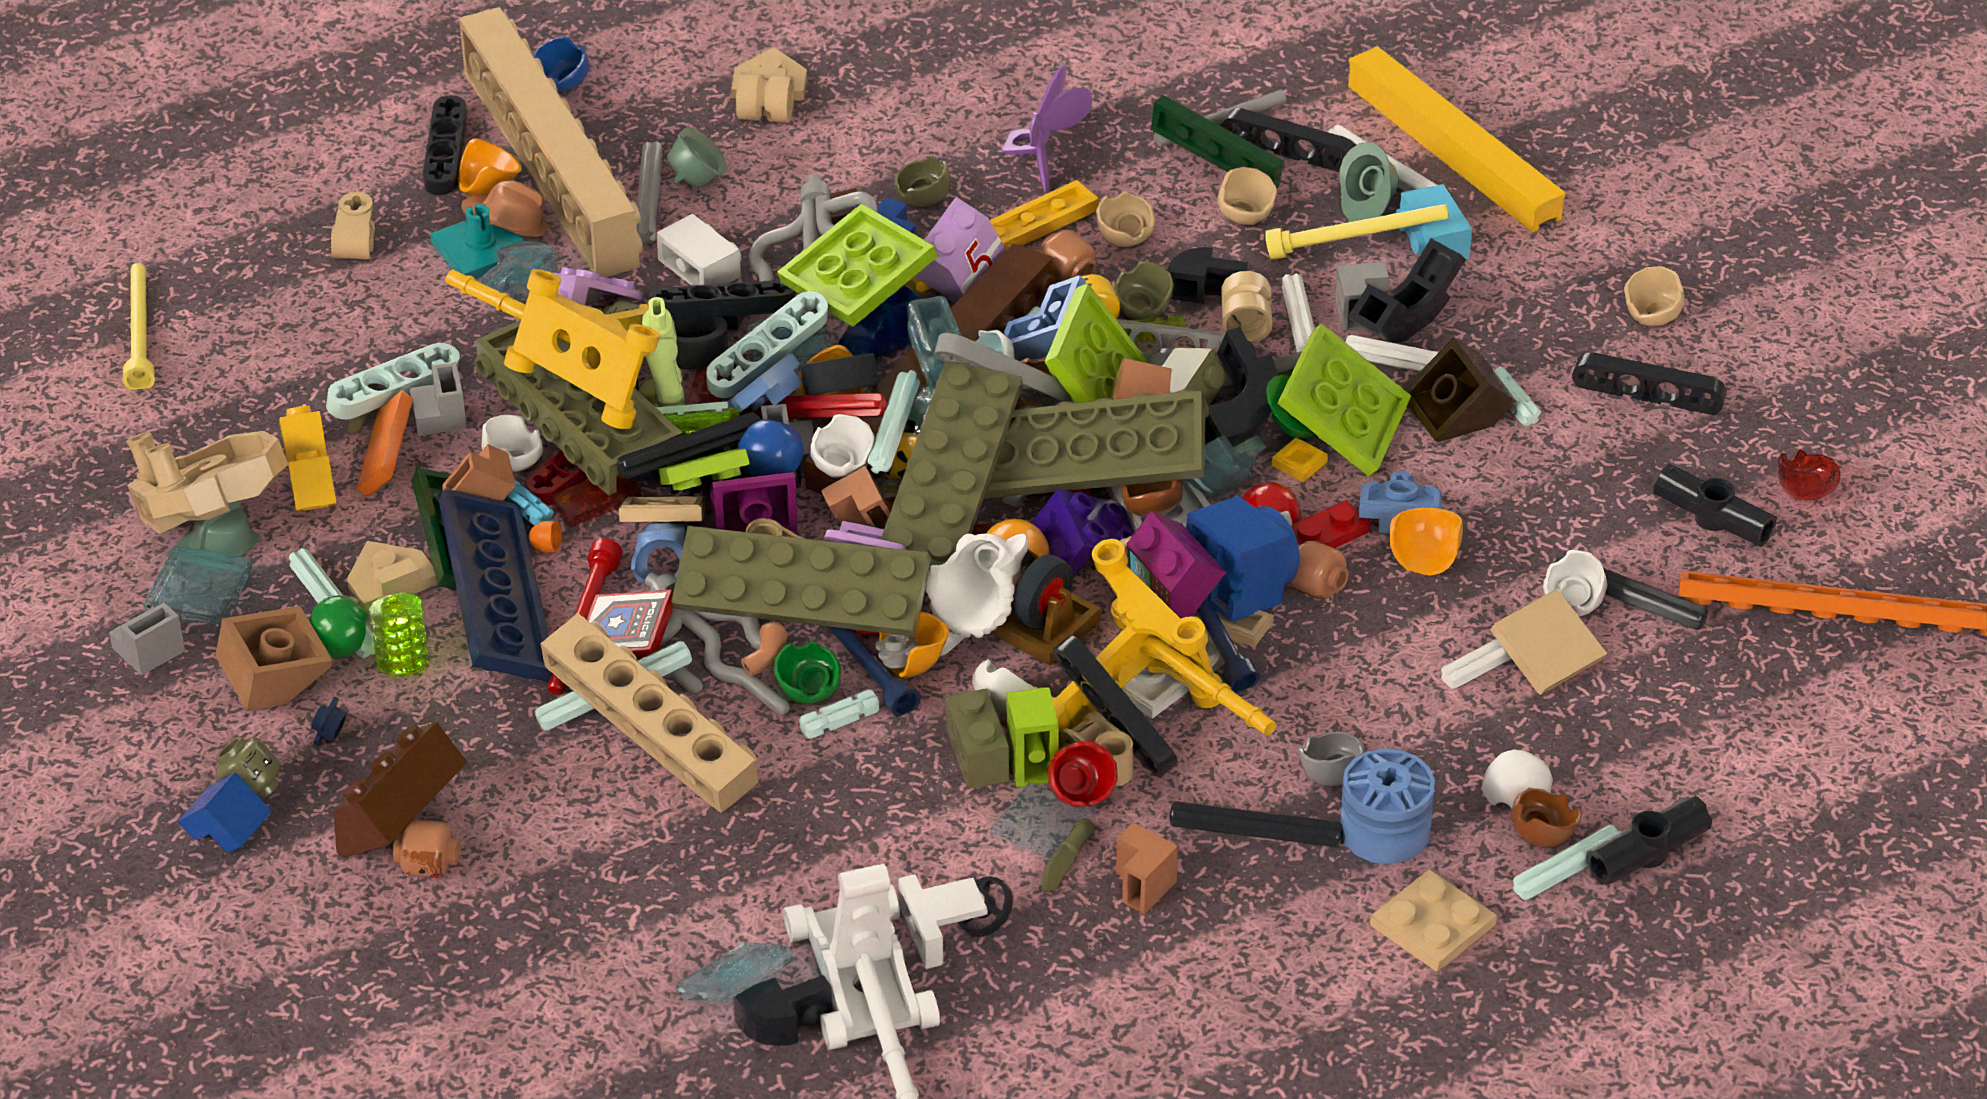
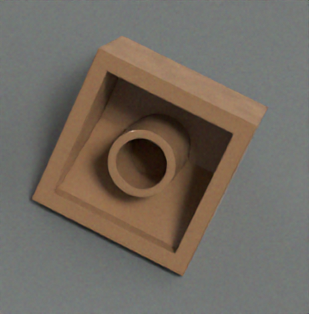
[215,606,333,711]

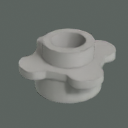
[876,634,918,668]

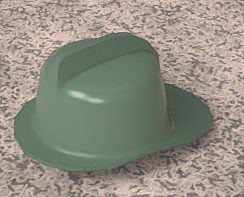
[667,127,728,188]
[1340,142,1398,222]
[172,501,259,574]

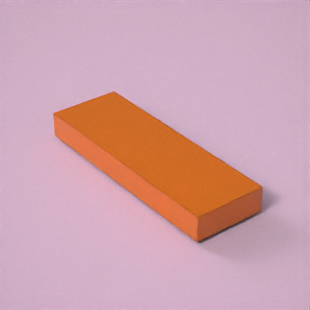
[356,390,413,495]

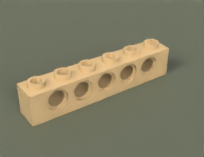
[540,613,759,813]

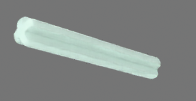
[867,370,920,474]
[289,548,379,658]
[535,641,692,731]

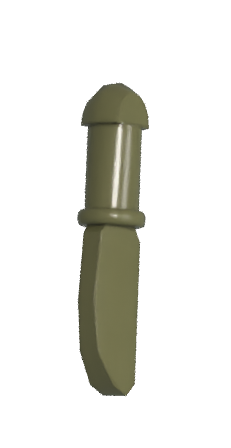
[1041,818,1094,892]

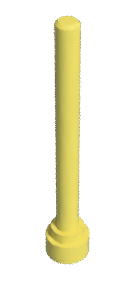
[1266,204,1449,260]
[123,263,155,390]

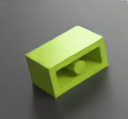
[1007,687,1059,787]

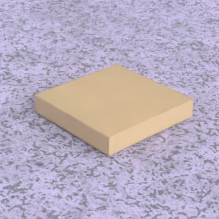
[619,496,707,522]
[1490,589,1607,695]

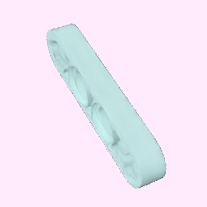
[706,291,828,398]
[326,343,460,419]

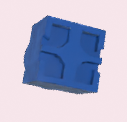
[1186,496,1300,623]

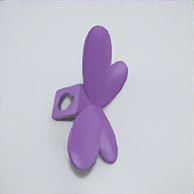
[1002,65,1092,194]

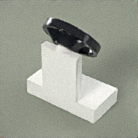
[898,874,1013,969]

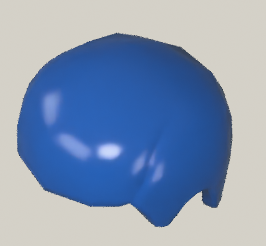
[533,37,590,92]
[738,419,804,477]

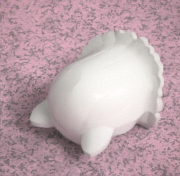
[925,534,1028,638]

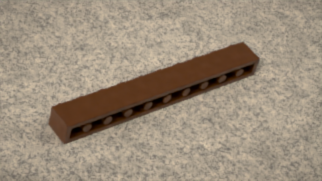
[805,243,1055,495]

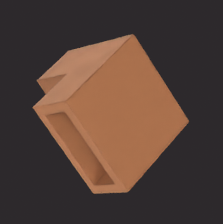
[1110,358,1172,399]
[442,444,515,501]
[821,466,891,529]
[1116,822,1178,914]

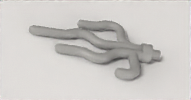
[748,174,878,348]
[645,572,790,716]

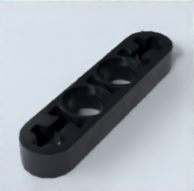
[423,95,467,195]
[1221,108,1356,173]
[649,280,796,320]
[1572,352,1727,415]
[1053,635,1178,778]

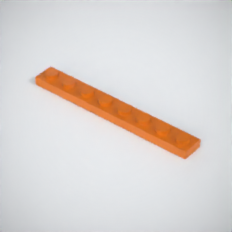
[1679,571,1987,636]

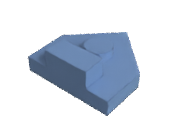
[728,354,803,419]
[1359,470,1442,534]

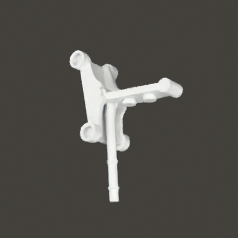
[783,864,940,1099]

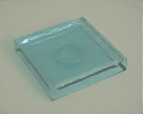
[143,545,253,626]
[676,942,795,1004]

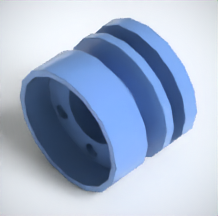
[1340,749,1435,864]

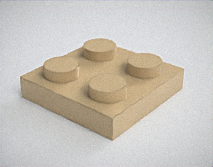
[1370,869,1497,972]

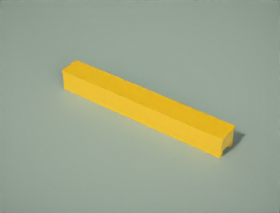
[1348,46,1566,232]

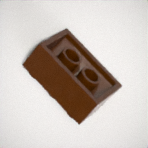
[334,722,467,858]

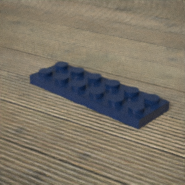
[439,489,553,682]

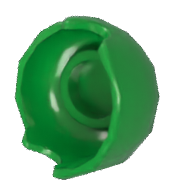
[309,595,369,659]
[774,641,841,704]

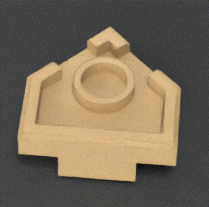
[731,47,807,100]
[347,541,438,612]

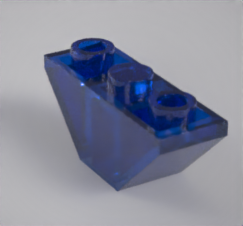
[838,284,949,359]

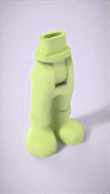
[639,297,685,407]

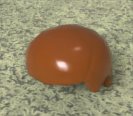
[1122,479,1183,518]
[1511,788,1582,848]

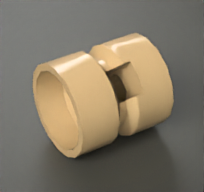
[736,73,794,123]
[1221,271,1272,342]

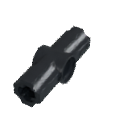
[1653,463,1777,547]
[1586,795,1712,885]

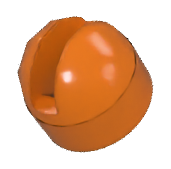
[529,521,562,553]

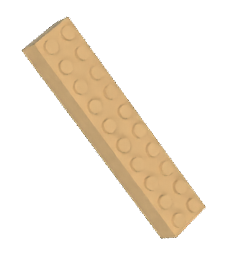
[459,7,643,278]

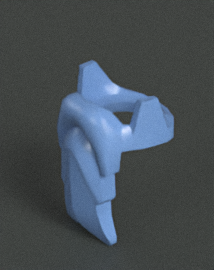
[631,521,686,584]

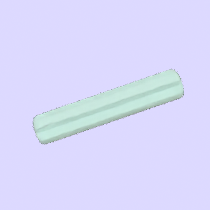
[1513,825,1621,900]

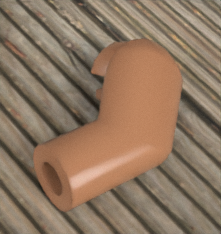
[741,622,788,677]

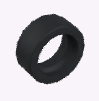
[673,317,728,370]
[800,353,878,395]

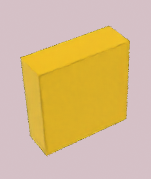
[1271,438,1328,482]

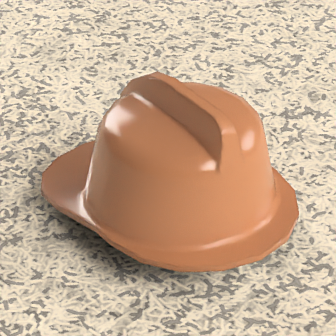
[461,180,548,237]

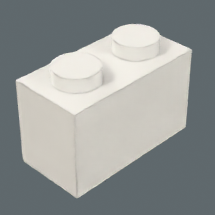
[656,214,741,286]

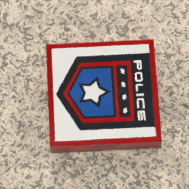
[586,590,674,663]

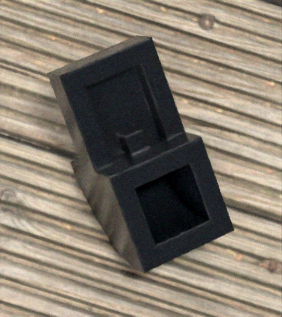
[1167,247,1248,304]
[733,975,832,1046]

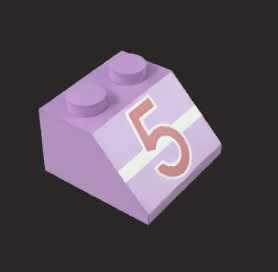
[915,197,1006,303]

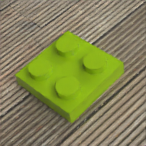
[658,449,749,491]

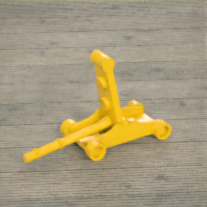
[445,269,660,429]
[1052,539,1276,736]

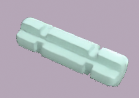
[1493,367,1541,426]
[799,689,879,739]

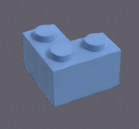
[1003,275,1087,361]

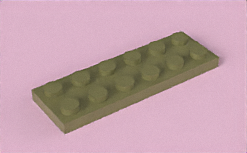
[881,360,1023,570]
[671,526,931,637]

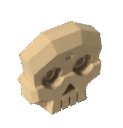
[126,431,288,534]

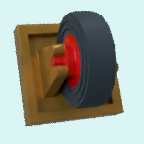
[991,554,1101,665]

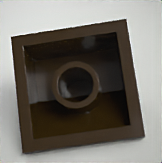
[1404,337,1517,442]

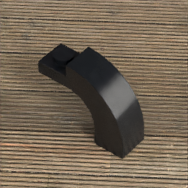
[1348,238,1466,343]
[1205,327,1278,461]

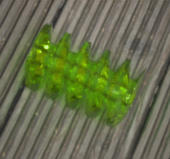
[369,592,430,676]

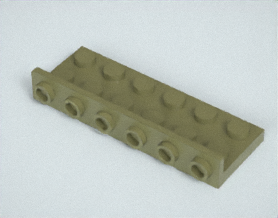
[475,320,683,495]
[984,389,1209,499]

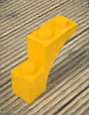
[279,406,337,512]

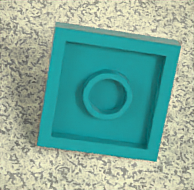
[430,204,532,280]

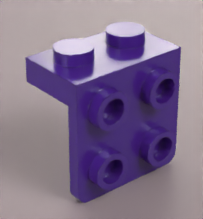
[1032,488,1135,579]

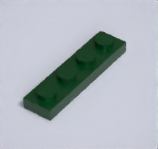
[1150,95,1284,189]
[411,468,457,590]

